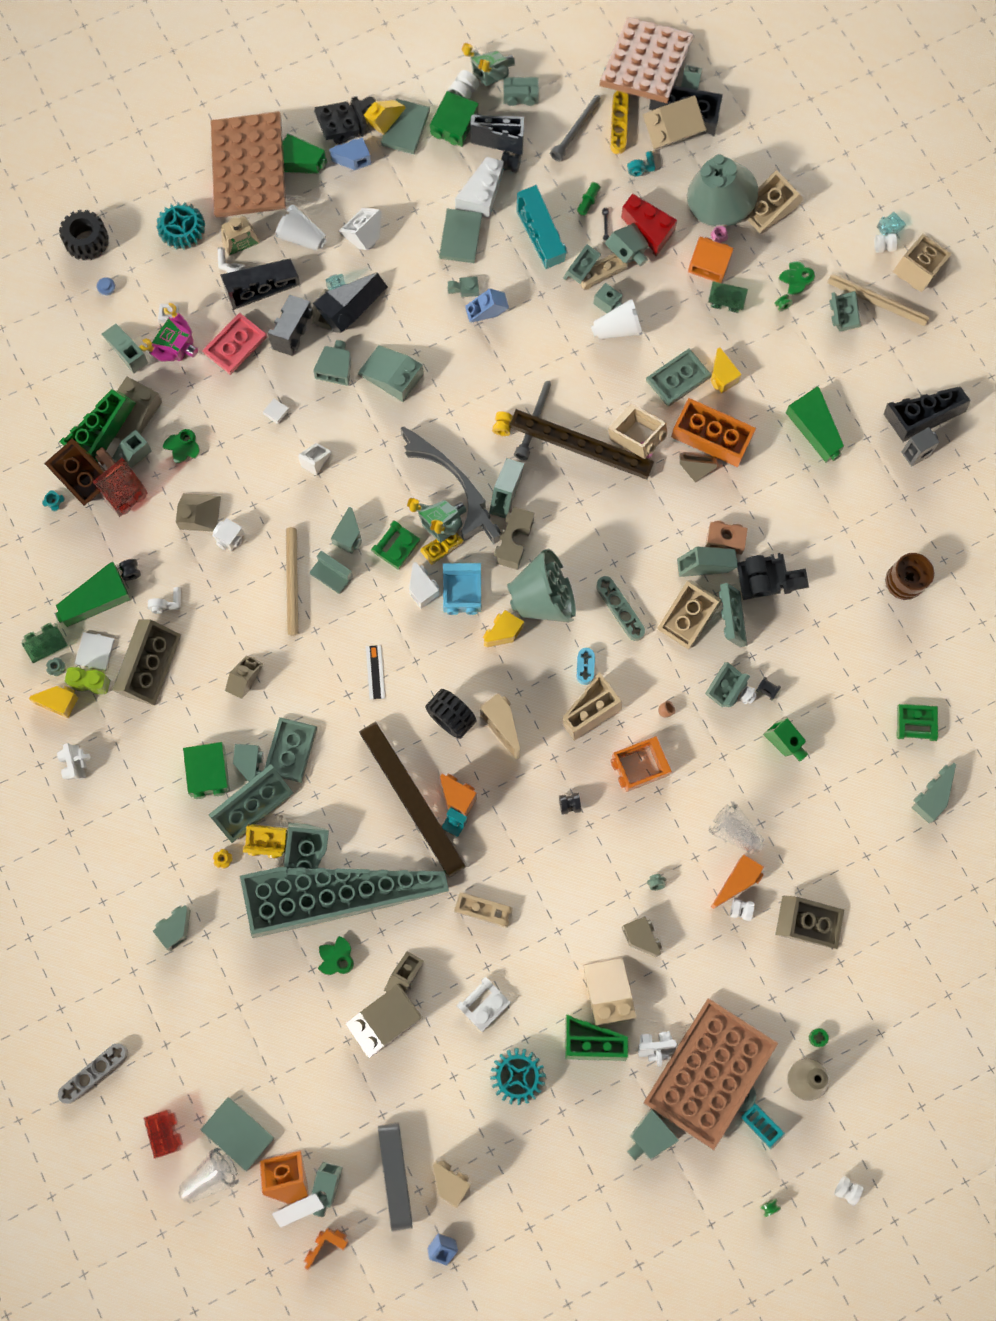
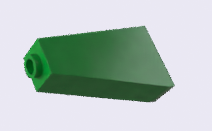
[786,386,844,463]
[55,562,131,627]

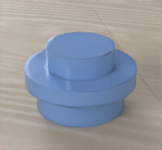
[97,277,115,296]

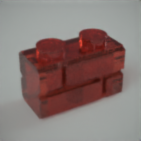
[143,1110,183,1159]

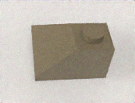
[176,493,221,532]

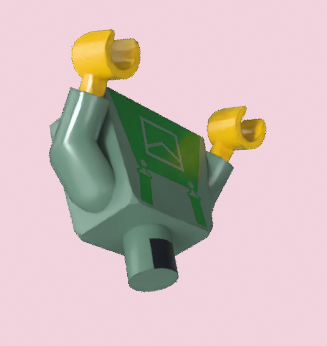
[462,43,515,86]
[407,498,466,543]

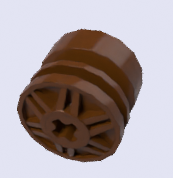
[885,553,935,600]

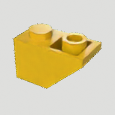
[483,610,524,647]

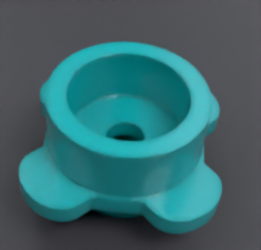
[42,490,65,511]

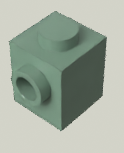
[593,283,623,313]

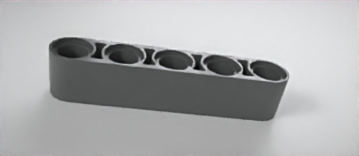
[378,1123,413,1231]

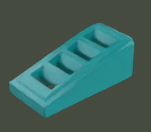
[741,1103,785,1149]

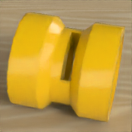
[492,411,513,436]

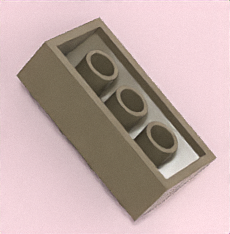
[112,619,181,705]

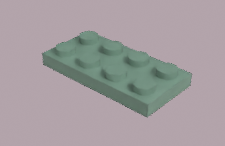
[209,764,293,843]

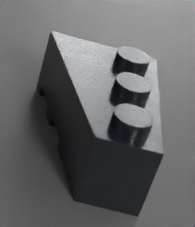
[471,115,524,155]

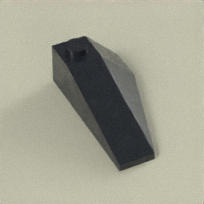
[313,272,388,333]

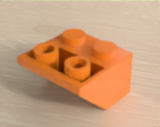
[688,236,734,284]
[440,774,477,816]

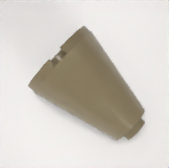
[787,1059,829,1101]

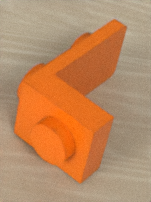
[304,1228,349,1270]

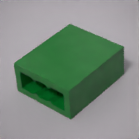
[430,91,479,147]
[183,742,230,799]

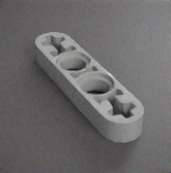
[58,1043,128,1104]

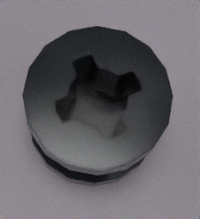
[119,559,141,581]

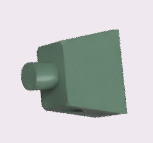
[605,223,648,266]
[313,340,351,386]
[627,1110,679,1161]
[312,1162,343,1217]

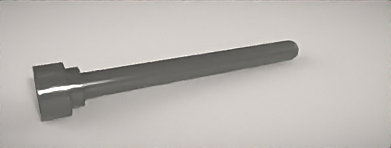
[550,95,600,162]
[514,381,551,460]

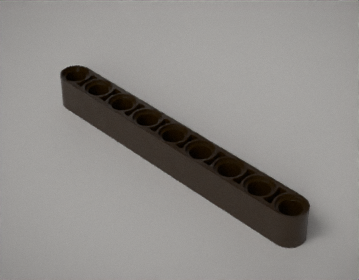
[359,721,466,878]

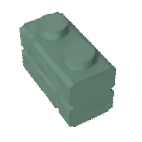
[503,77,539,106]

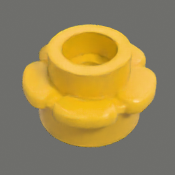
[213,849,233,869]

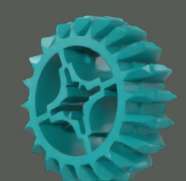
[156,202,205,249]
[490,1048,546,1105]

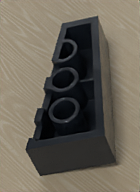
[649,86,723,136]
[220,258,300,310]
[884,386,971,442]

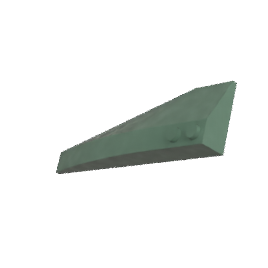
[240,867,449,938]

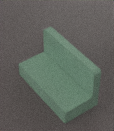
[563,244,601,284]
[310,551,353,594]

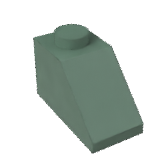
[681,65,702,90]
[331,507,362,554]

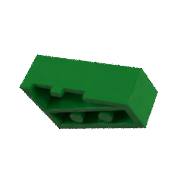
[565,1014,628,1061]

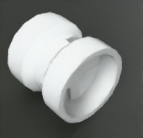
[874,233,897,253]
[730,898,754,921]
[834,1176,863,1206]

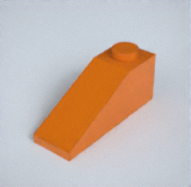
[711,854,764,909]

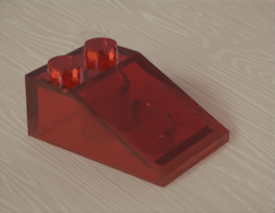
[93,458,148,517]

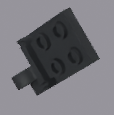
[314,96,376,144]
[737,553,809,600]

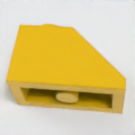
[363,100,406,134]
[711,347,742,394]
[29,686,78,718]

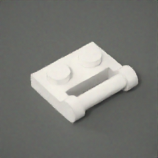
[456,977,511,1032]

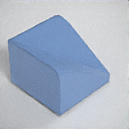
[427,1233,458,1266]

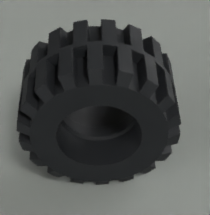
[59,210,109,261]
[425,689,477,739]

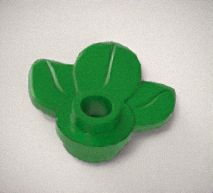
[779,261,815,295]
[162,429,200,463]
[318,936,354,975]

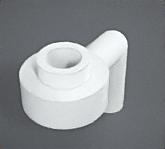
[218,247,245,273]
[148,587,181,614]

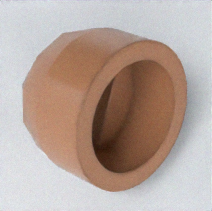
[658,701,675,718]

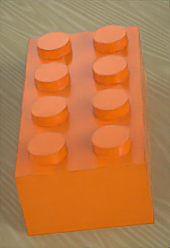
[671,398,756,467]

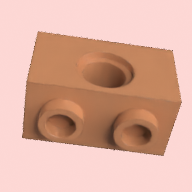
[705,521,748,555]

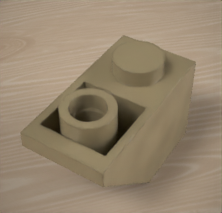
[225,656,263,699]
[621,917,662,957]

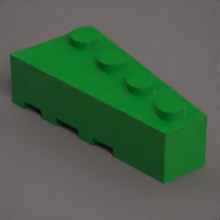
[59,389,136,463]

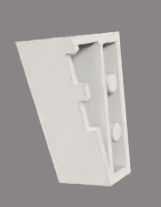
[455,157,504,218]

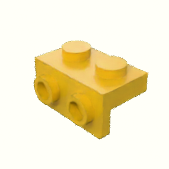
[243,824,287,858]

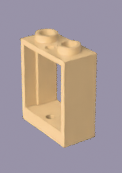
[608,404,668,459]

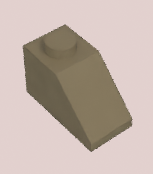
[384,951,424,993]

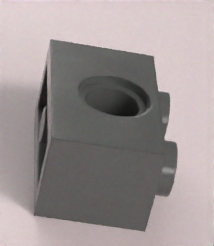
[901,427,939,467]

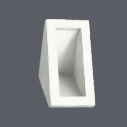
[298,443,332,475]

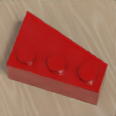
[621,193,677,257]

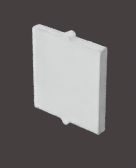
[75,632,115,671]

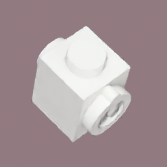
[212,518,245,551]

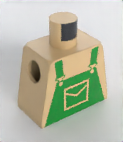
[221,216,260,256]

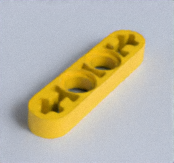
[610,91,628,154]

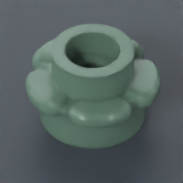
[46,658,65,676]
[647,874,666,891]

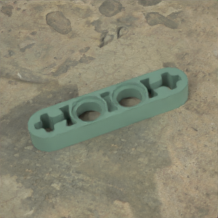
[596,576,645,641]

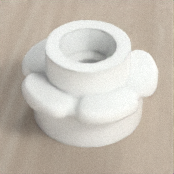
[739,686,757,704]

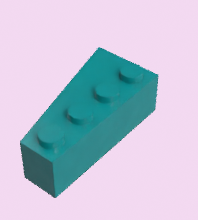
[516,184,567,269]

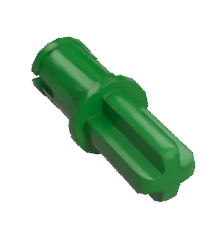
[577,182,601,216]

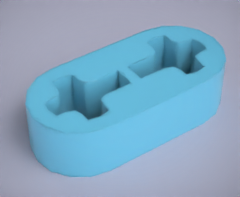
[576,648,595,685]

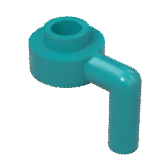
[627,151,656,177]

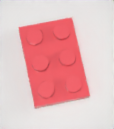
[203,312,267,375]

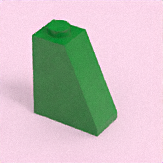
[283,133,327,174]

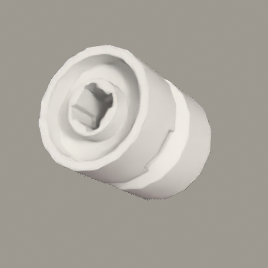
[448,70,479,99]

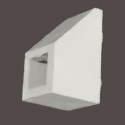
[409,562,440,609]

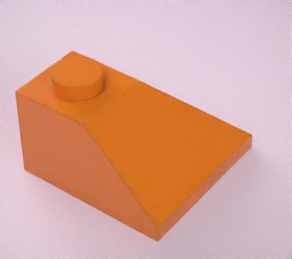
[260,1150,309,1204]

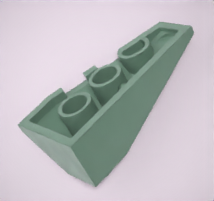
[283,822,329,869]

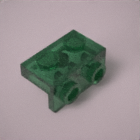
[708,281,748,313]
[21,622,68,663]

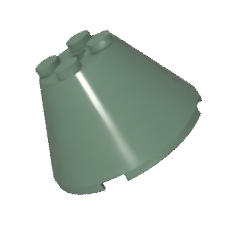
[687,154,758,227]
[507,548,576,623]

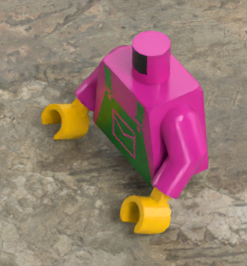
[139,303,198,362]

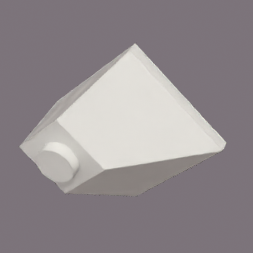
[339,208,382,250]

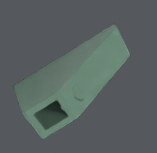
[101,324,148,374]
[911,763,956,824]

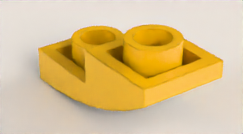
[420,532,463,565]

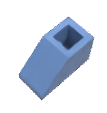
[330,137,371,170]
[465,288,509,322]

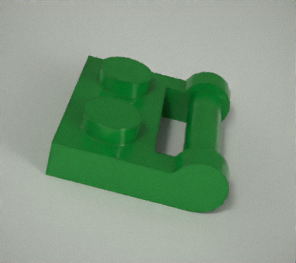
[371,520,420,570]
[897,704,938,741]

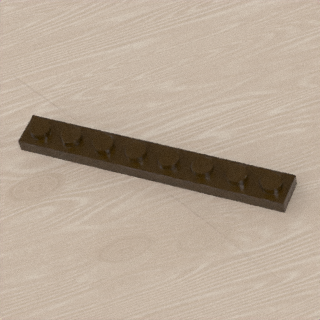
[509,409,654,480]

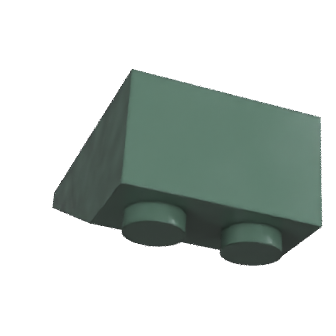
[358,345,424,402]

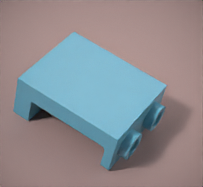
[443,563,481,615]

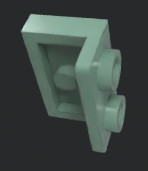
[829,291,861,332]
[705,662,750,707]

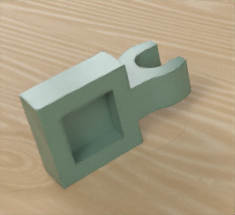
[447,276,479,297]

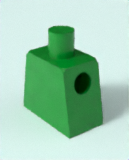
[763,718,808,762]

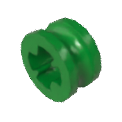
[774,294,793,312]
[809,1028,829,1047]
[760,1199,781,1217]

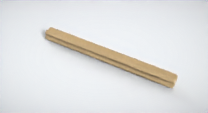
[828,274,929,326]
[286,527,299,636]

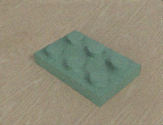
[719,583,748,647]

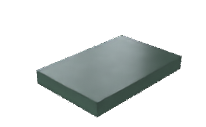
[381,98,430,154]
[439,208,482,263]
[646,348,712,407]
[264,717,317,783]
[200,1097,274,1171]

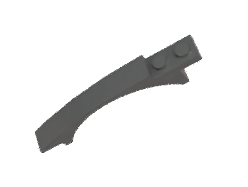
[401,426,501,545]

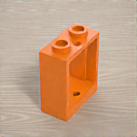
[610,736,672,792]

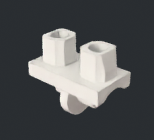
[57,743,91,780]
[638,1032,677,1067]

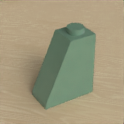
[489,458,524,519]
[677,546,738,577]

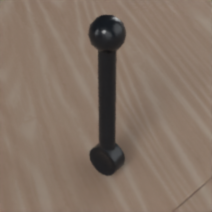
[602,208,610,241]

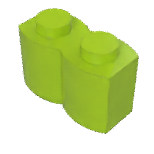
[64,667,111,695]

